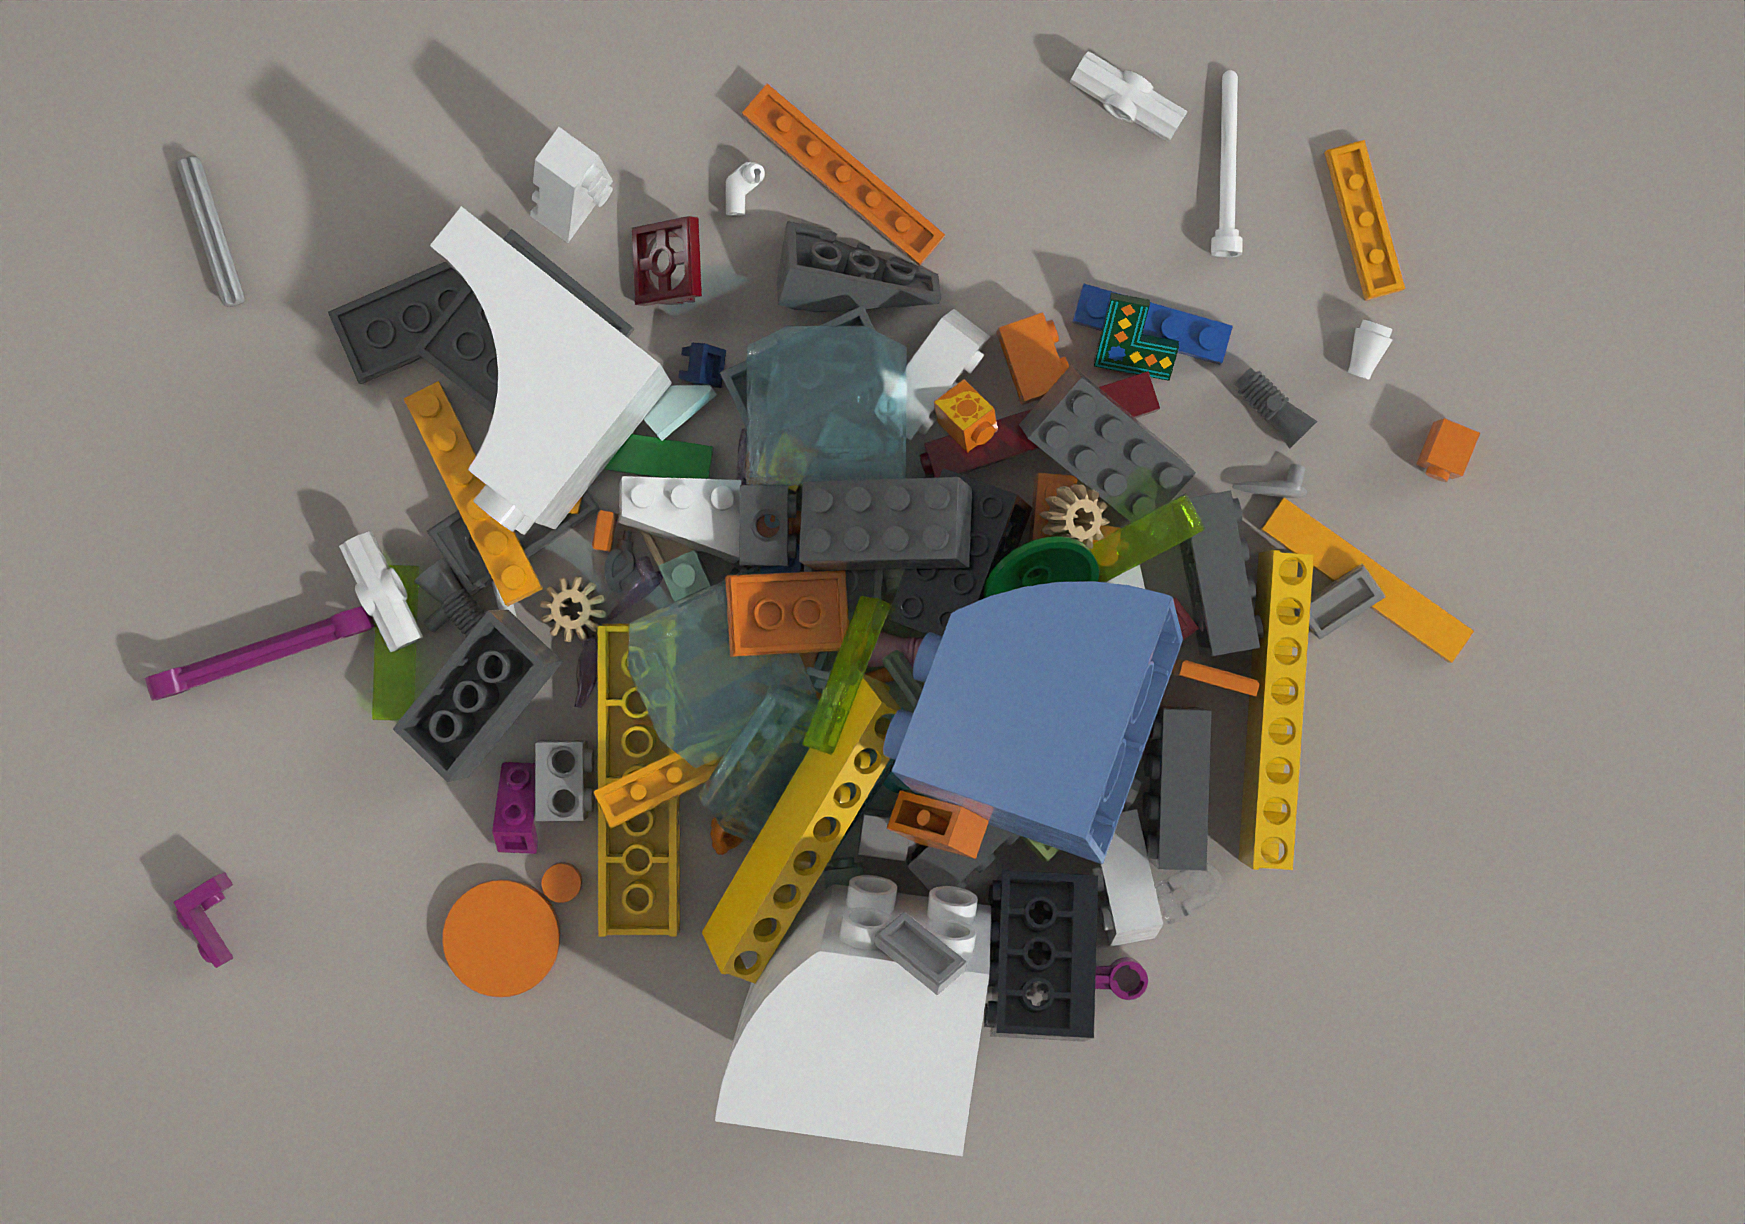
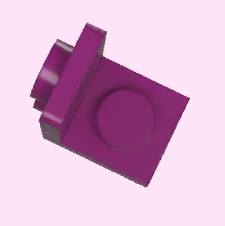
[492,762,538,854]
[173,872,233,968]

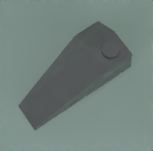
[777,221,941,312]

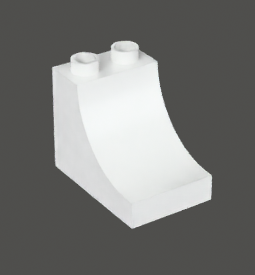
[430,206,672,535]

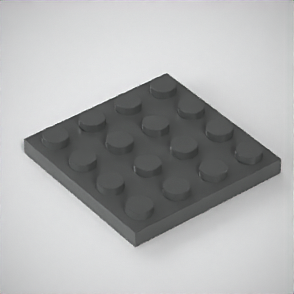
[413,229,634,414]

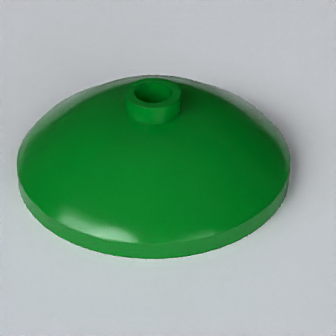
[983,537,1099,599]

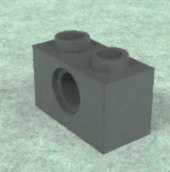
[739,485,797,566]

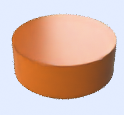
[542,862,582,903]

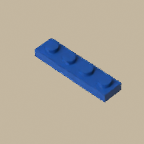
[1072,283,1233,365]

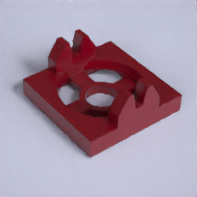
[632,216,702,306]

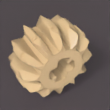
[1039,484,1110,549]
[540,576,607,642]

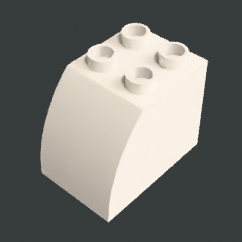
[715,875,991,1156]

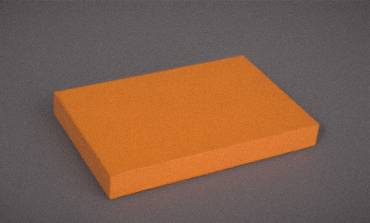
[725,570,850,657]

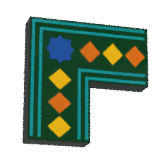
[1094,292,1179,381]

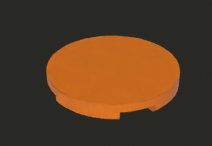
[442,880,560,997]

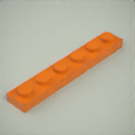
[742,83,945,267]

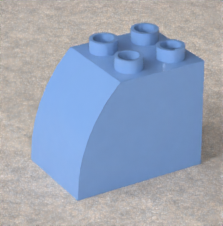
[883,581,1183,864]

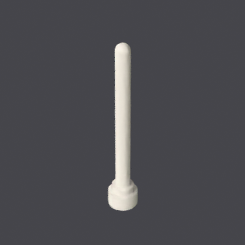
[1211,70,1243,257]

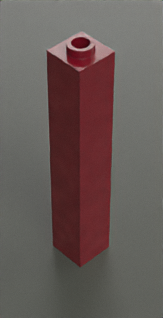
[919,371,1160,478]

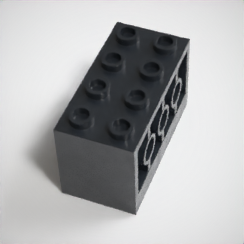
[887,468,1032,636]
[984,870,1098,1042]

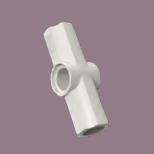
[1070,51,1188,143]
[339,531,423,652]

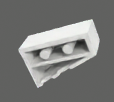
[530,127,613,243]
[873,309,990,440]
[618,476,741,564]
[1092,809,1163,947]

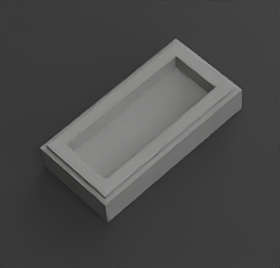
[1297,563,1385,640]
[874,912,967,995]

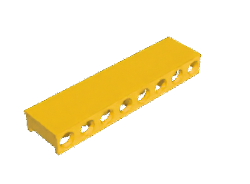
[1238,550,1314,870]
[598,623,680,937]
[702,669,901,984]

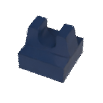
[678,342,726,388]

